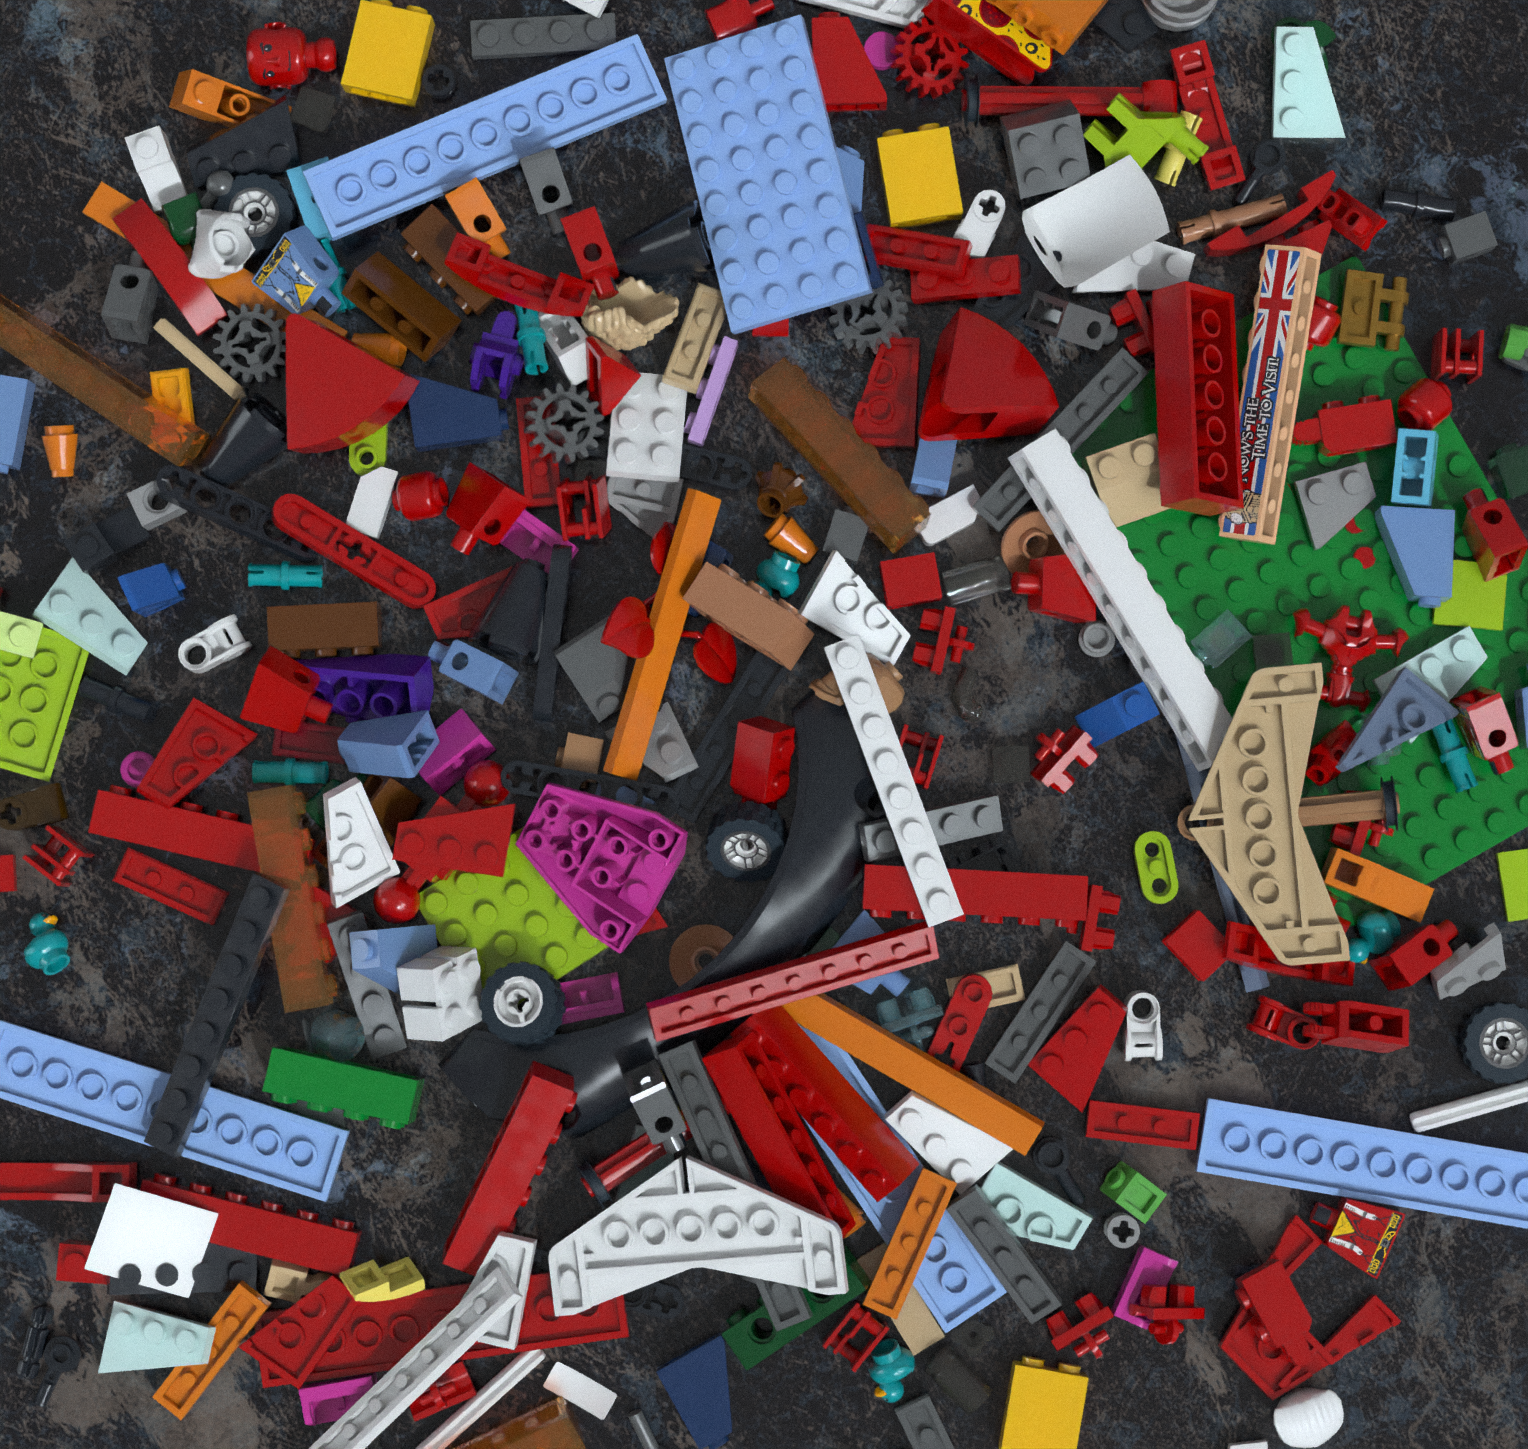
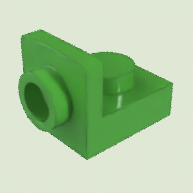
[1100,1161,1167,1224]

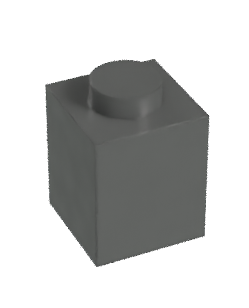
[1436,211,1498,266]
[822,506,870,565]

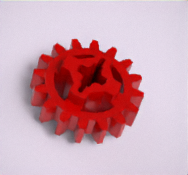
[890,17,969,99]

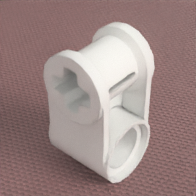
[953,190,1006,259]
[178,614,252,673]
[1122,990,1163,1061]

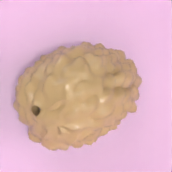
[581,276,679,351]

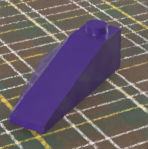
[296,654,434,723]

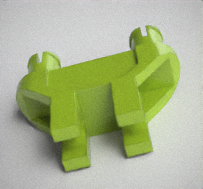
[1083,93,1209,168]

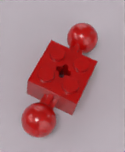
[373,760,510,924]

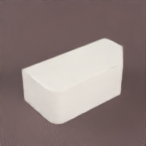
[346,466,400,540]
[911,484,980,546]

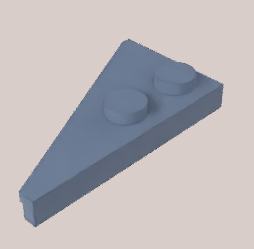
[1335,667,1459,773]

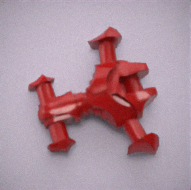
[1292,605,1409,713]

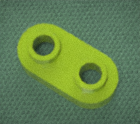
[349,423,388,477]
[1133,831,1178,904]

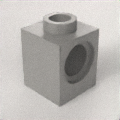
[127,478,188,531]

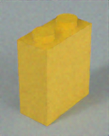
[341,0,435,108]
[876,123,963,229]
[998,1356,1089,1449]

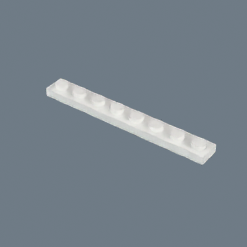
[824,634,964,927]
[308,1267,522,1449]

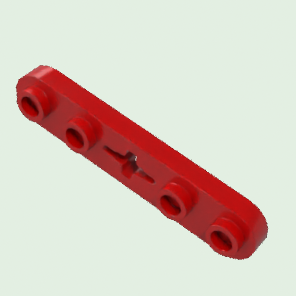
[271,494,436,609]
[907,973,993,1144]

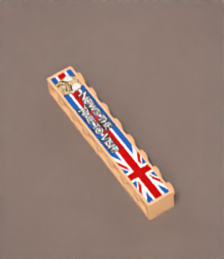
[1219,244,1322,545]

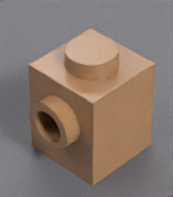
[555,733,606,789]

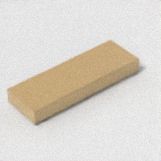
[662,283,726,394]
[153,318,244,400]
[856,1242,945,1355]

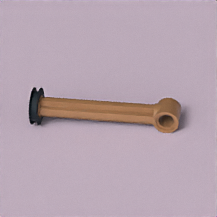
[1177,775,1400,841]

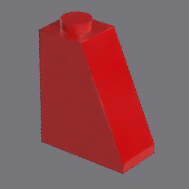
[811,12,887,112]

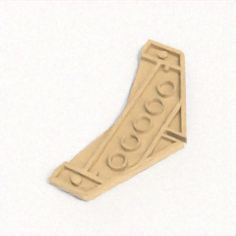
[1187,663,1350,965]

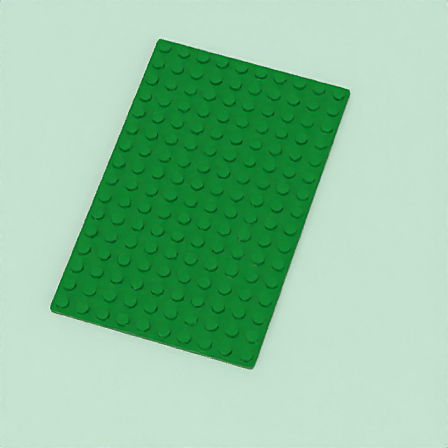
[1072,257,1528,929]

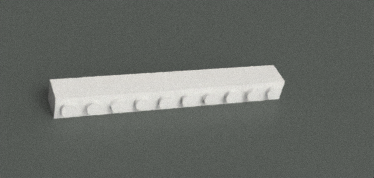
[1008,428,1232,772]

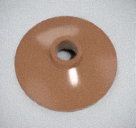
[1001,510,1066,574]
[669,924,733,987]

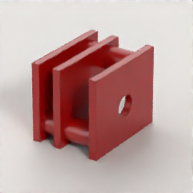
[1430,328,1484,384]
[556,475,612,541]
[879,552,942,610]
[899,724,944,790]
[22,825,95,887]
[1161,910,1226,982]
[821,1299,890,1372]

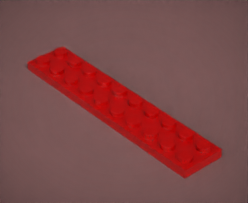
[254,1271,630,1388]

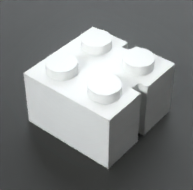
[396,946,482,1042]

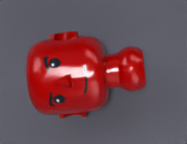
[246,22,337,89]

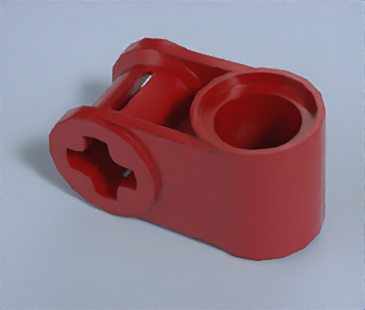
[1246,995,1319,1050]

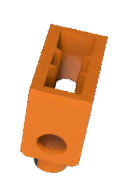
[445,177,511,259]

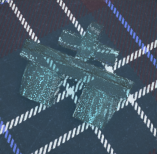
[876,987,944,1050]

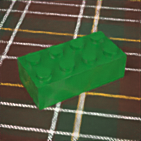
[262,1046,425,1129]

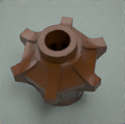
[755,462,809,518]

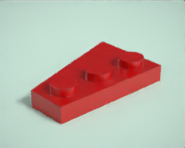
[842,337,921,448]
[423,561,524,639]
[136,698,257,810]
[392,804,516,877]
[1028,984,1128,1113]
[238,1274,360,1389]

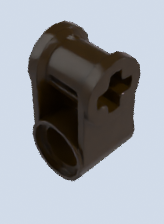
[0,783,70,831]

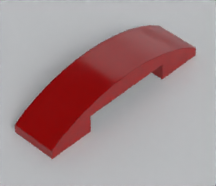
[1169,40,1246,191]
[1203,170,1336,257]
[112,198,227,336]
[444,232,595,317]
[1223,921,1355,986]

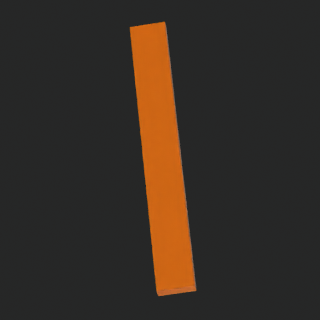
[82,181,349,338]
[603,488,721,781]
[782,993,1045,1156]

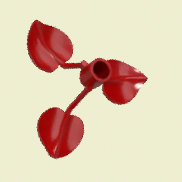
[600,522,737,684]

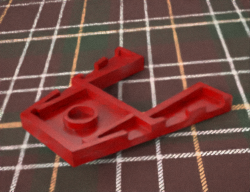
[1218,1215,1401,1400]

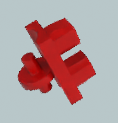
[1318,188,1388,252]
[1108,288,1155,358]
[912,606,975,675]
[1305,719,1357,786]
[1029,725,1098,794]
[1329,790,1394,857]
[1066,885,1121,952]
[1129,1284,1205,1345]
[1046,1292,1114,1359]
[409,1360,477,1422]

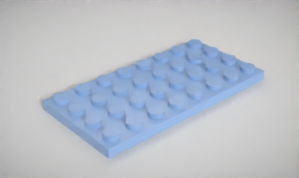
[664,14,873,334]

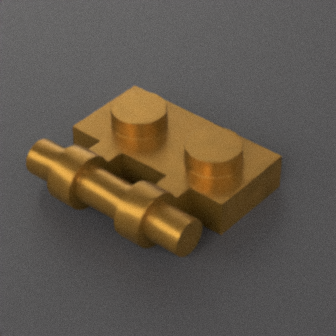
[1337,269,1409,352]

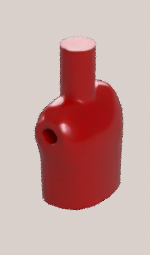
[705,0,775,41]

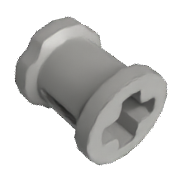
[1103,1212,1140,1248]

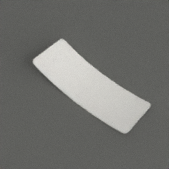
[543,1362,617,1420]

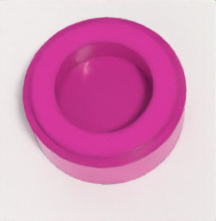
[864,32,899,70]
[120,751,155,788]

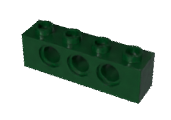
[721,1245,871,1370]

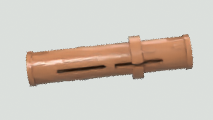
[1176,193,1287,245]

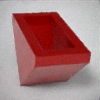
[585,336,641,416]

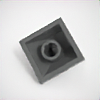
[553,615,636,722]

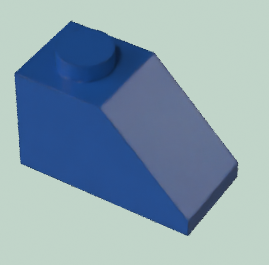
[118,563,186,617]
[1074,681,1160,747]

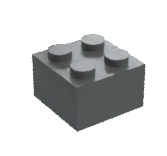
[1000,100,1090,199]

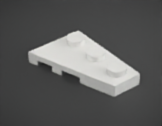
[1072,241,1195,293]
[798,550,911,666]
[323,777,400,908]
[885,1091,1013,1195]
[460,1231,537,1350]

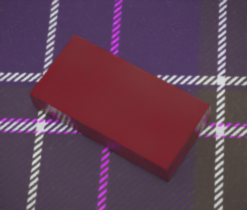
[271,722,346,765]

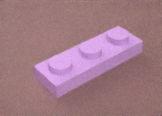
[684,336,738,448]

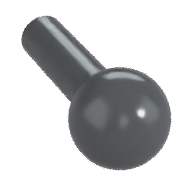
[200,170,234,210]
[628,1409,667,1449]

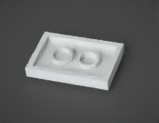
[606,372,687,483]

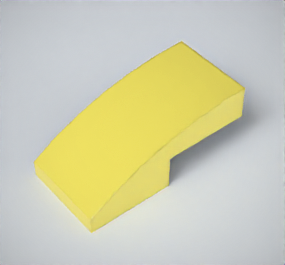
[339,1257,425,1302]

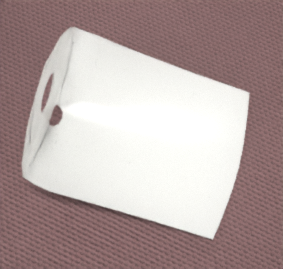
[1022,155,1170,288]

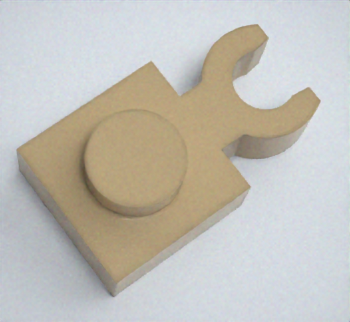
[264,1259,332,1303]

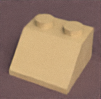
[1082,433,1171,528]

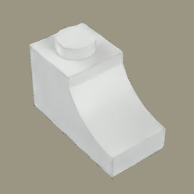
[125,126,188,214]
[538,312,588,385]

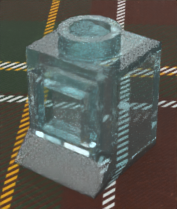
[1190,609,1253,669]

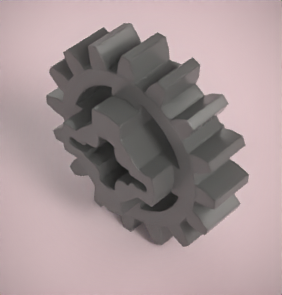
[829,279,909,354]
[213,304,286,383]
[524,383,604,464]

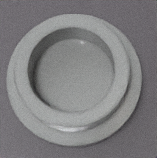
[1078,621,1115,657]

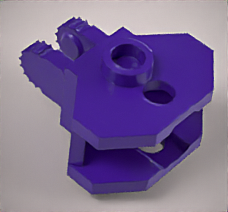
[469,310,524,400]

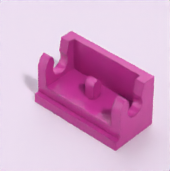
[500,509,579,573]
[419,708,496,796]
[560,972,625,1025]
[1111,1244,1178,1330]
[298,1372,377,1426]

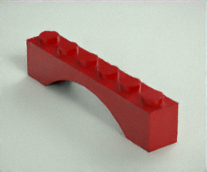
[0,1162,137,1202]

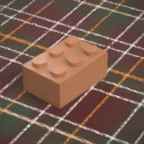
[683,562,814,671]

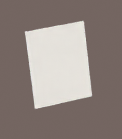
[84,1183,219,1298]

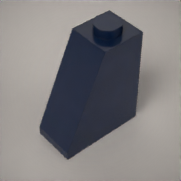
[408,374,510,452]
[656,1331,733,1449]

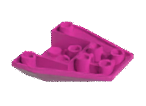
[516,782,688,954]

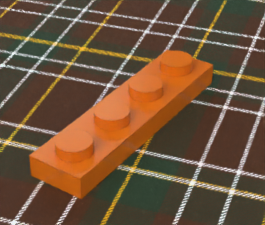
[862,1167,957,1320]
[152,1280,271,1420]

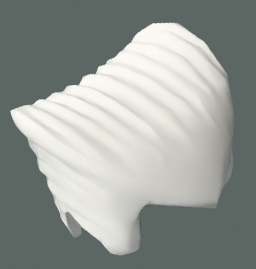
[188,209,255,279]
[1273,1388,1344,1448]

